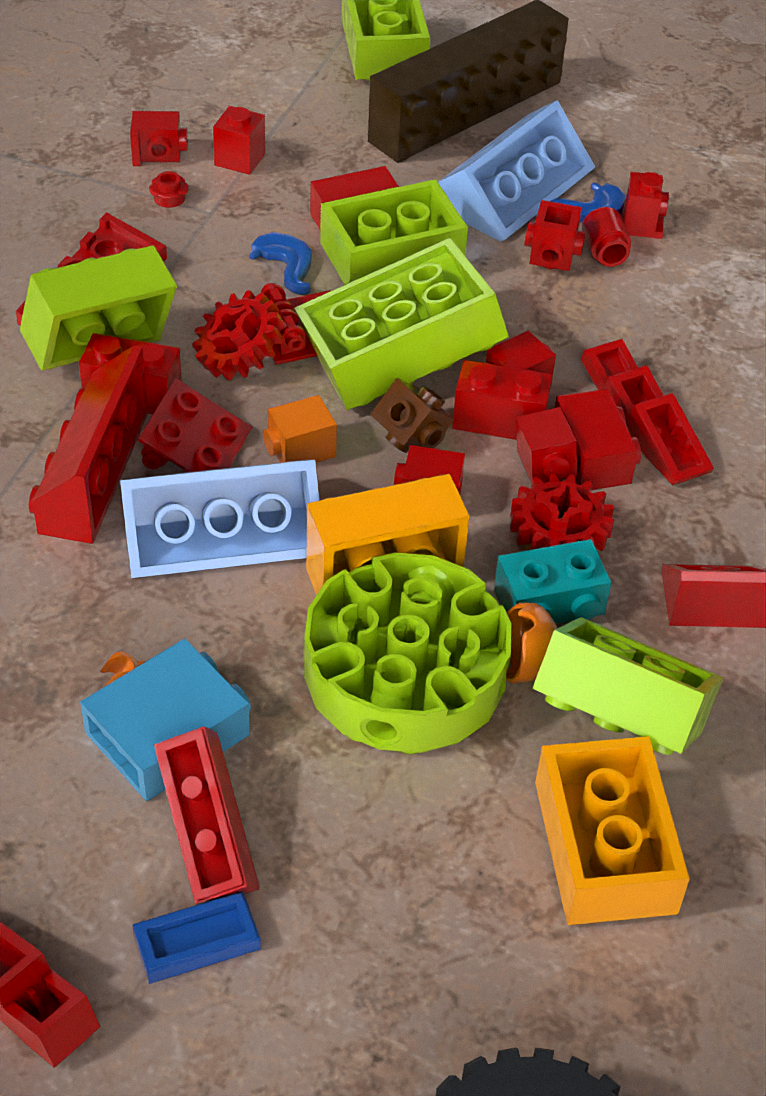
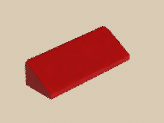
[154,726,260,905]

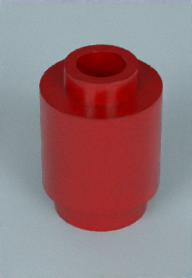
[582,207,631,267]

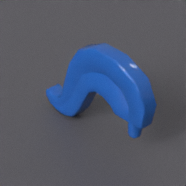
[550,183,626,223]
[249,232,312,294]

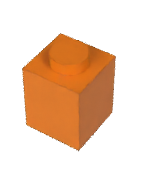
[263,395,337,463]

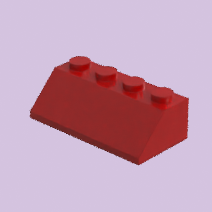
[29,345,148,544]

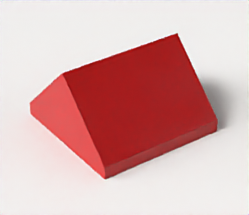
[662,564,766,628]

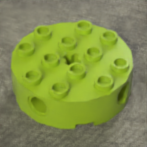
[304,553,512,754]

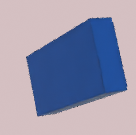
[132,891,261,984]

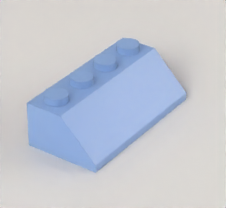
[438,100,595,242]
[120,459,319,578]

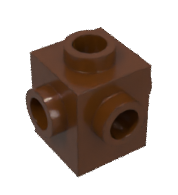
[370,378,454,453]

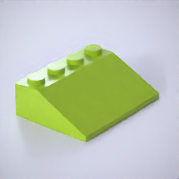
[294,238,509,411]

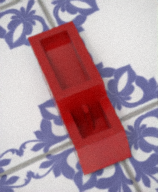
[0,922,101,1068]

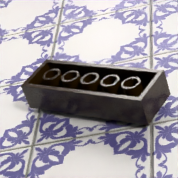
[368,0,569,163]

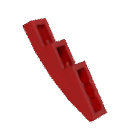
[580,338,714,486]

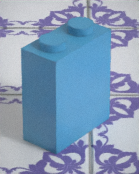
[80,638,251,802]

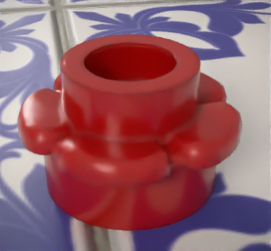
[149,171,189,208]

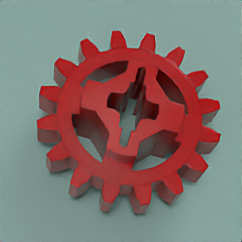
[192,290,286,381]
[510,473,614,551]

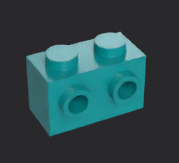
[494,539,611,624]

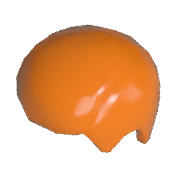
[506,603,557,684]

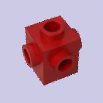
[524,200,586,271]

